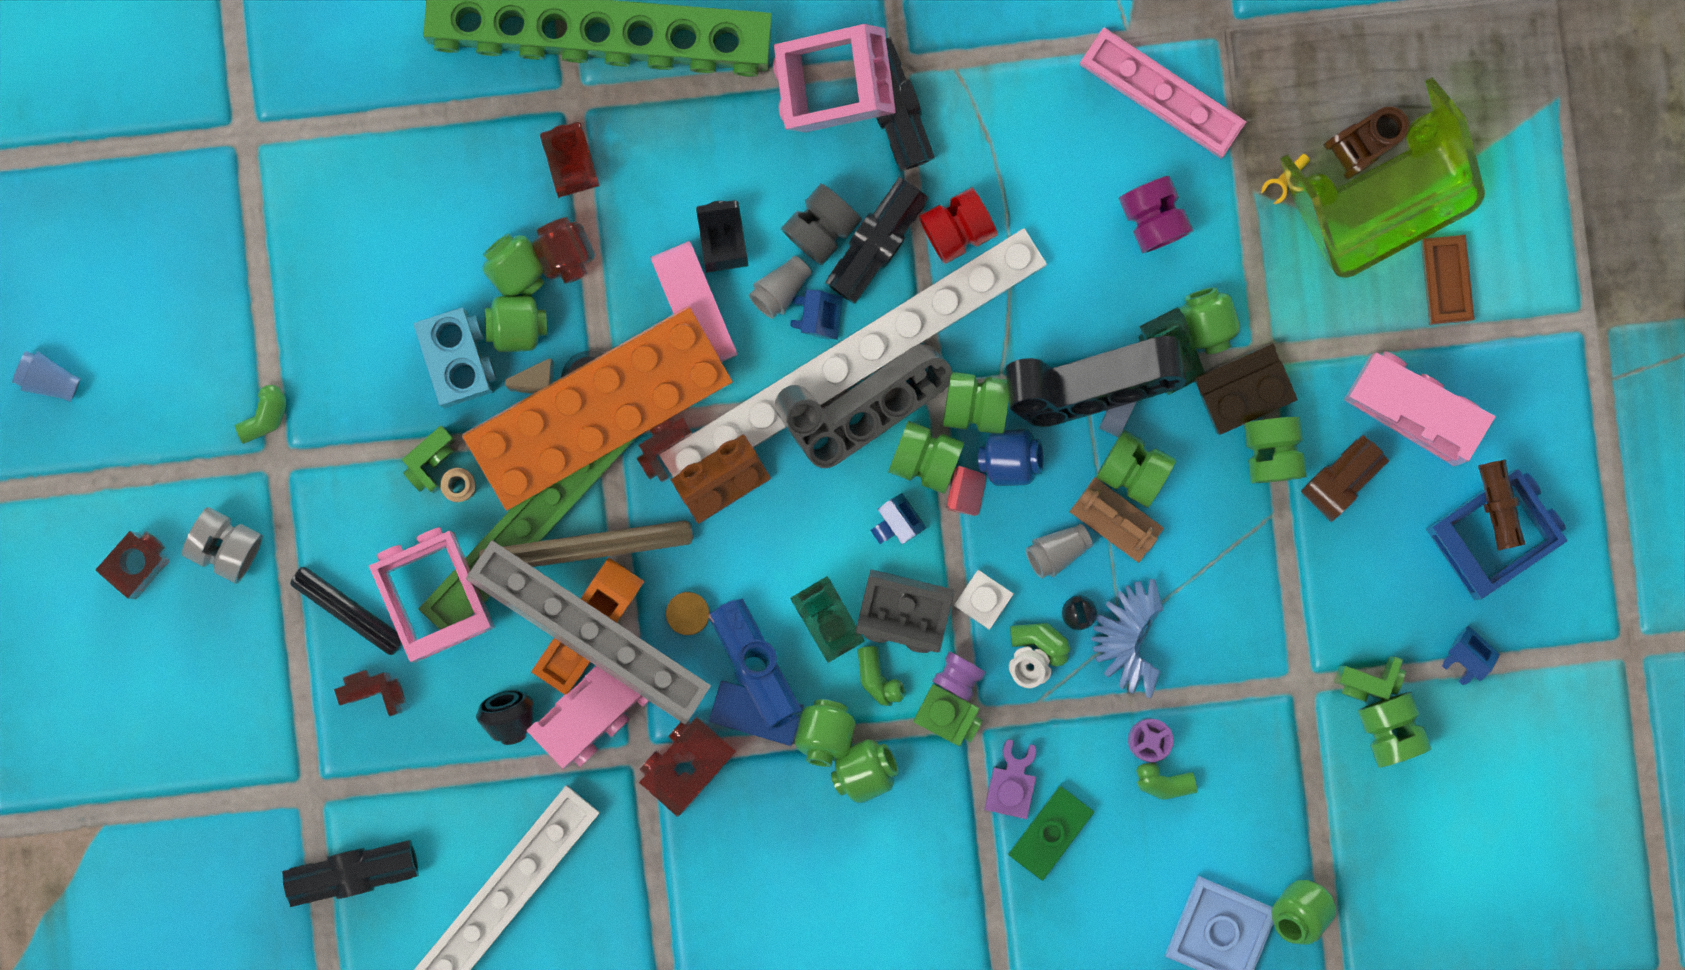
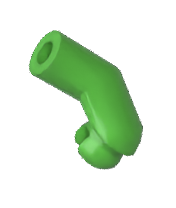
[1010,623,1071,667]
[857,646,905,706]
[1136,762,1197,800]

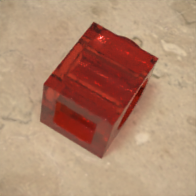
[95,531,170,600]

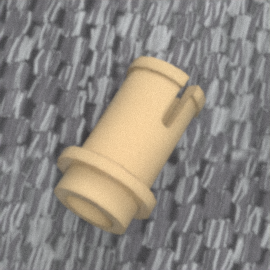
[440,468,476,502]

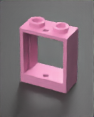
[773,24,896,133]
[369,527,495,663]

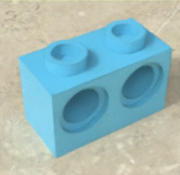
[413,307,497,409]

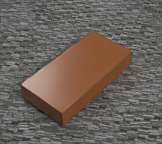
[1421,235,1475,325]

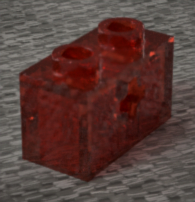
[639,717,737,817]

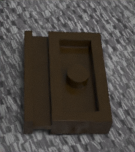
[1192,342,1298,435]

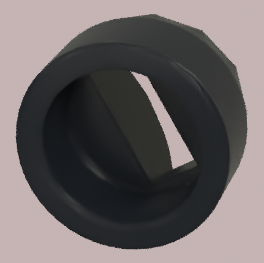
[1062,596,1097,630]

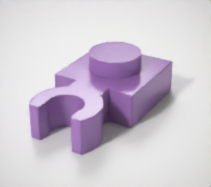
[984,739,1036,819]

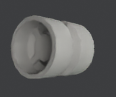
[182,507,263,584]

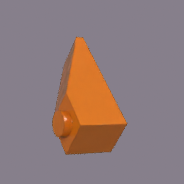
[531,557,644,695]

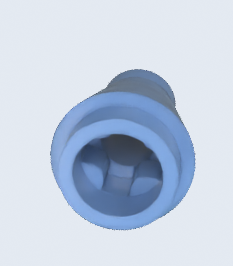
[12,351,81,402]

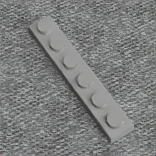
[466,540,711,724]

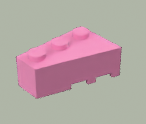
[1344,351,1496,466]
[526,666,649,769]

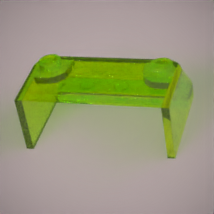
[1280,77,1485,278]

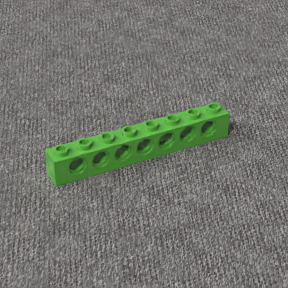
[423,0,772,77]

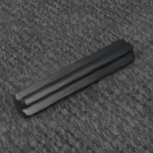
[290,567,402,655]

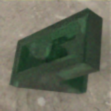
[1139,307,1204,395]
[790,576,865,663]

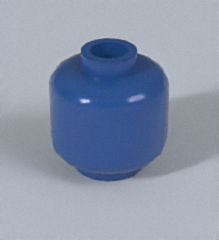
[978,429,1044,486]

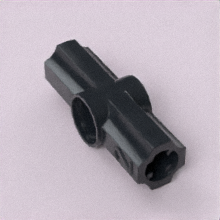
[876,37,935,172]
[825,177,929,304]
[282,840,419,907]

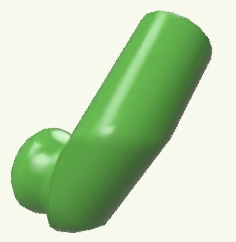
[235,385,286,444]

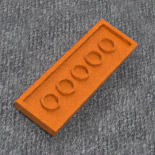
[462,306,733,511]

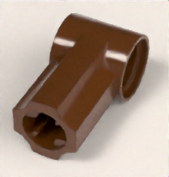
[1301,435,1389,522]

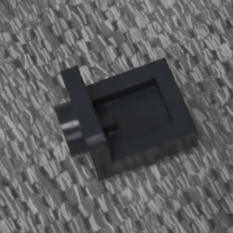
[696,200,749,273]

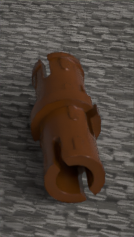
[1478,459,1525,551]

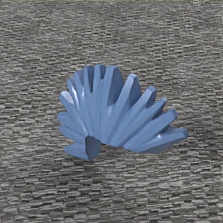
[1092,579,1163,698]

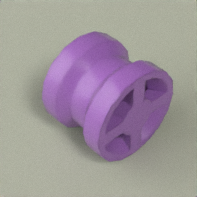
[932,651,986,702]
[1128,719,1174,762]

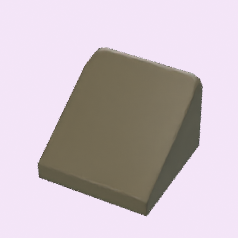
[505,359,554,394]

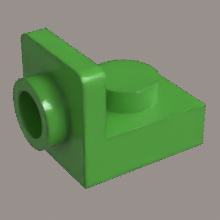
[402,426,456,493]
[913,684,982,747]

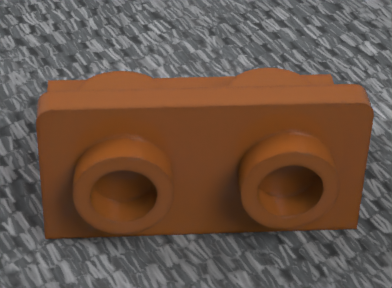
[670,434,771,524]

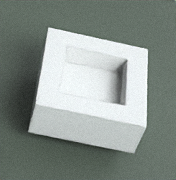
[953,570,1013,630]

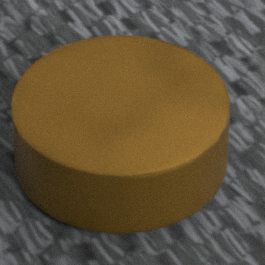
[666,592,710,635]

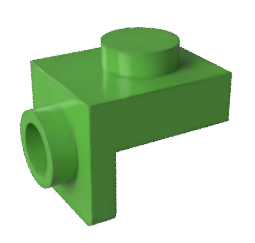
[1334,656,1406,702]

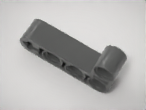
[775,344,952,468]

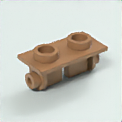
[1069,477,1164,563]

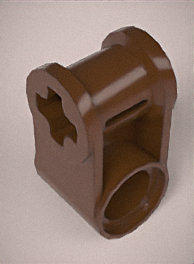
[1323,107,1409,180]

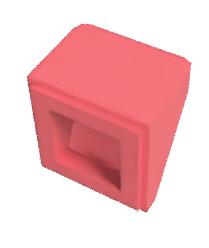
[946,466,986,516]

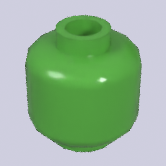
[483,233,546,296]
[1179,287,1240,354]
[485,295,547,352]
[795,699,855,767]
[831,739,899,803]
[1271,880,1336,945]

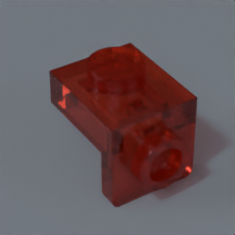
[540,122,600,198]
[637,417,692,483]
[334,670,406,717]

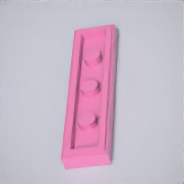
[1079,28,1246,159]

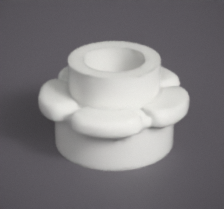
[1009,647,1051,688]

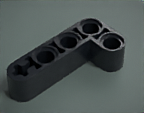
[1005,336,1187,427]

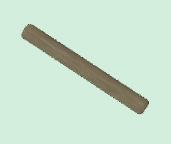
[479,521,693,567]

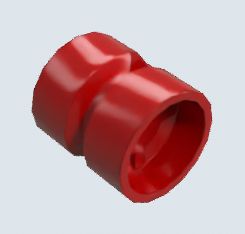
[918,187,998,265]

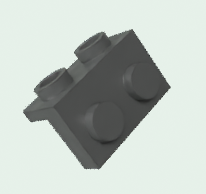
[856,569,955,653]

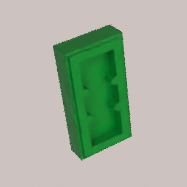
[1008,785,1094,881]

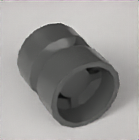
[781,183,862,265]

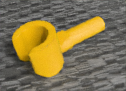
[1261,154,1310,205]

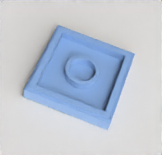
[1164,875,1273,970]

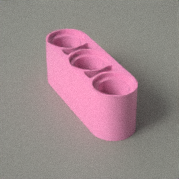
[650,241,738,362]

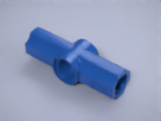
[709,598,802,730]

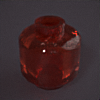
[532,217,595,284]

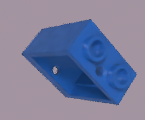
[1426,469,1568,600]

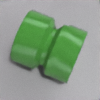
[943,372,1009,433]
[1244,417,1307,484]
[888,421,965,494]
[1096,430,1176,508]
[1358,692,1432,768]

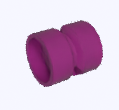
[1118,176,1193,254]

